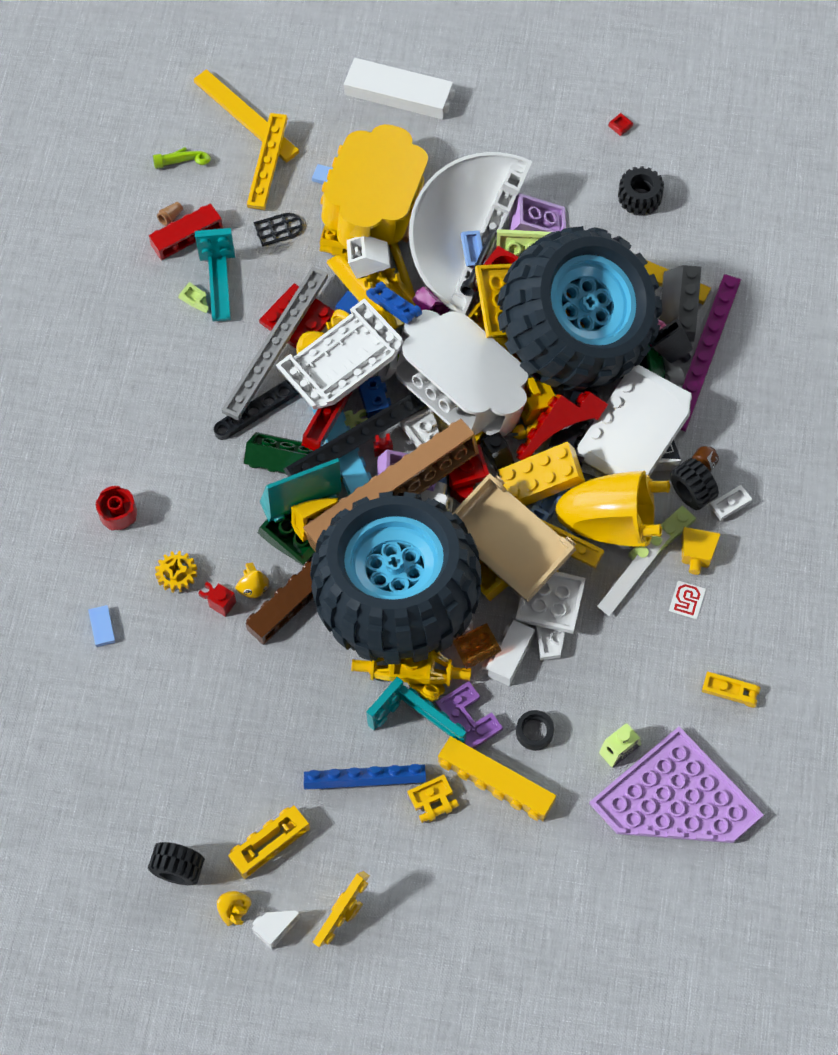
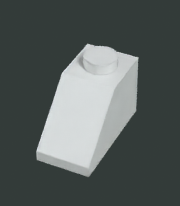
[252,910,300,949]

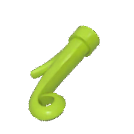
[152,147,211,169]

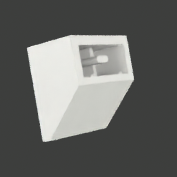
[347,236,391,279]

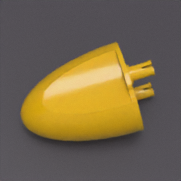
[555,471,670,547]

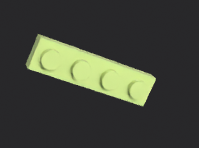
[628,505,696,560]

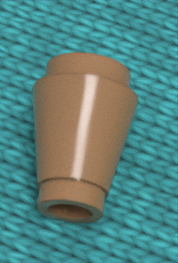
[157,202,183,226]

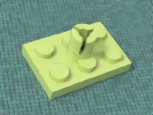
[496,229,551,257]

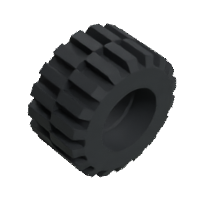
[618,166,664,215]
[670,458,719,510]
[147,842,205,886]

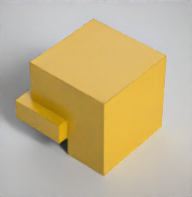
[521,377,555,426]

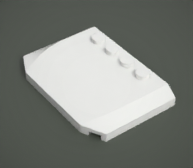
[276,298,404,410]
[576,365,692,476]

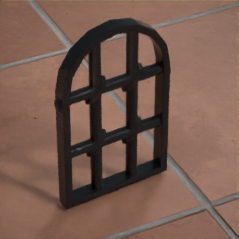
[253,213,302,247]

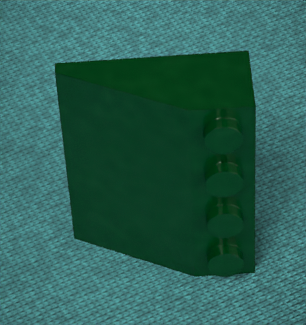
[257,497,341,565]

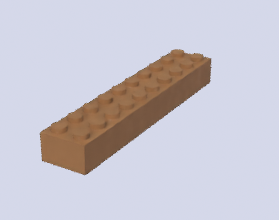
[303,419,479,552]

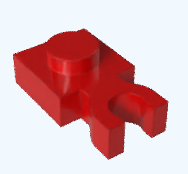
[373,434,393,457]

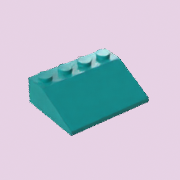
[260,458,342,523]

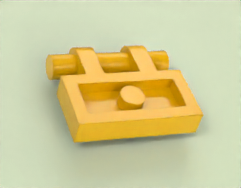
[407,774,459,823]

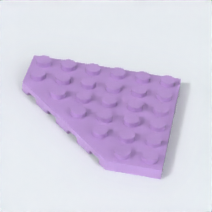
[589,726,764,843]

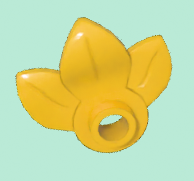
[408,683,445,702]

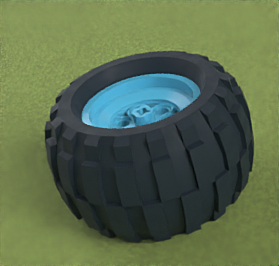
[497,226,662,390]
[310,491,482,665]

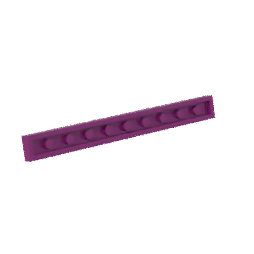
[680,274,741,432]

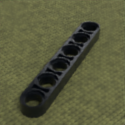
[214,379,299,440]

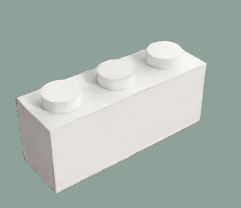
[486,620,535,686]

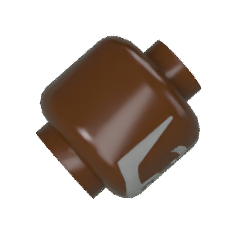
[692,446,719,472]

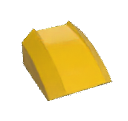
[290,498,338,542]

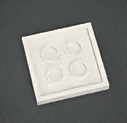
[515,572,586,634]

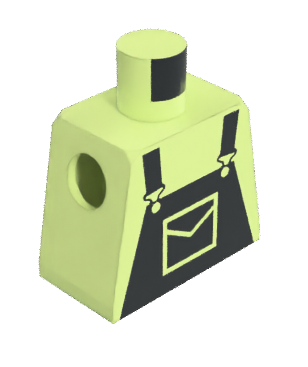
[599,723,641,768]

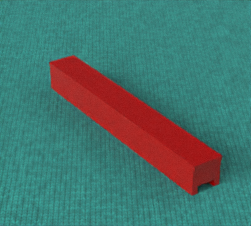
[301,391,353,451]

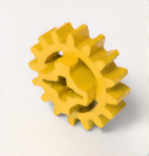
[155,551,197,593]

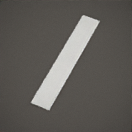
[597,529,671,616]

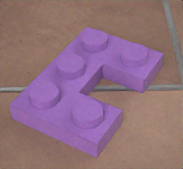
[436,681,503,749]

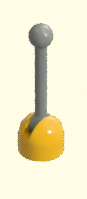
[481,424,526,444]

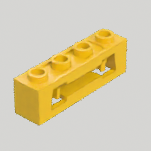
[228,805,310,880]

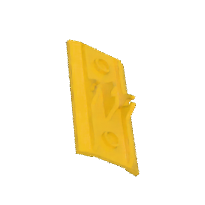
[327,252,416,330]

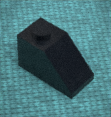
[482,431,515,477]

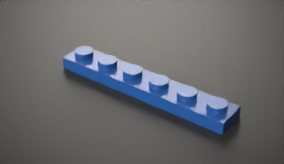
[304,764,426,790]

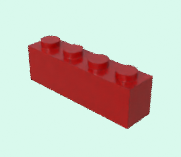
[149,203,223,260]

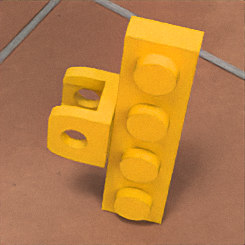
[312,871,370,947]

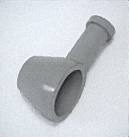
[663,357,685,386]

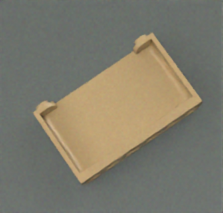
[452,473,576,602]

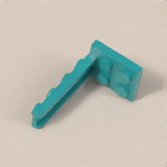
[195,228,236,322]
[366,677,466,743]

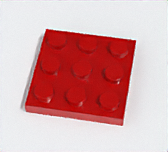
[259,283,334,348]

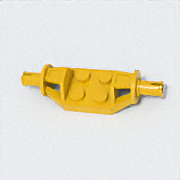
[351,650,471,687]

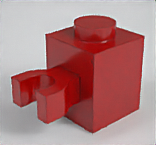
[198,582,237,617]

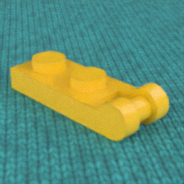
[702,671,761,708]

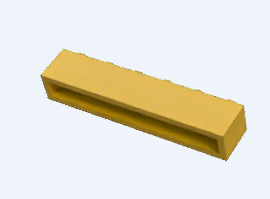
[438,736,556,822]

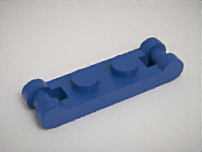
[366,281,422,324]

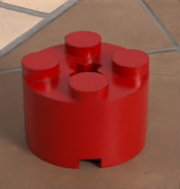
[95,486,137,531]

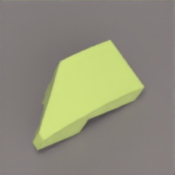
[178,282,208,313]

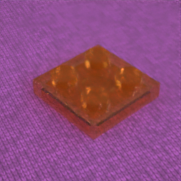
[453,623,502,669]

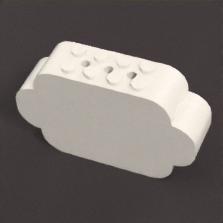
[395,310,528,436]

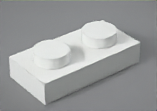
[709,485,752,521]

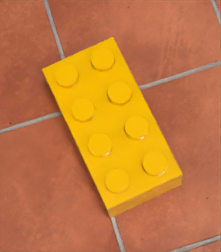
[498,442,585,506]

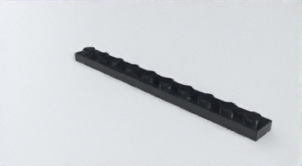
[284,393,427,477]

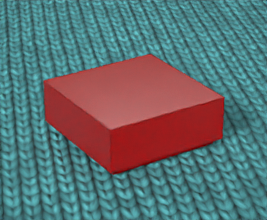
[608,113,633,136]

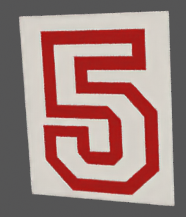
[669,581,706,619]

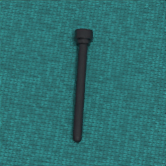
[460,229,497,296]

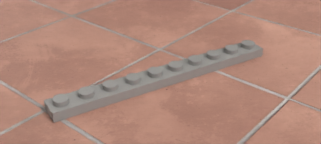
[222,267,328,421]

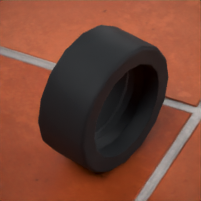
[516,710,554,751]

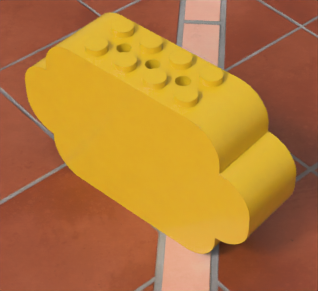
[320,124,428,247]

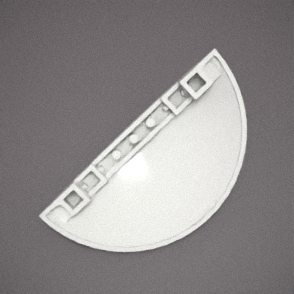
[409,152,532,314]

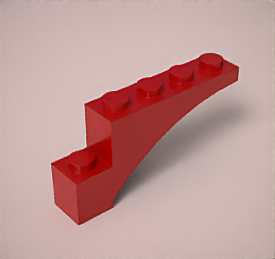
[516,391,608,461]

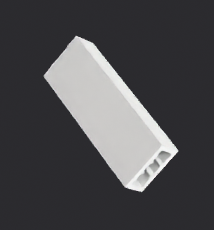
[344,58,455,120]

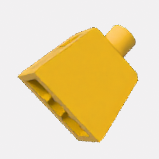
[681,527,720,575]

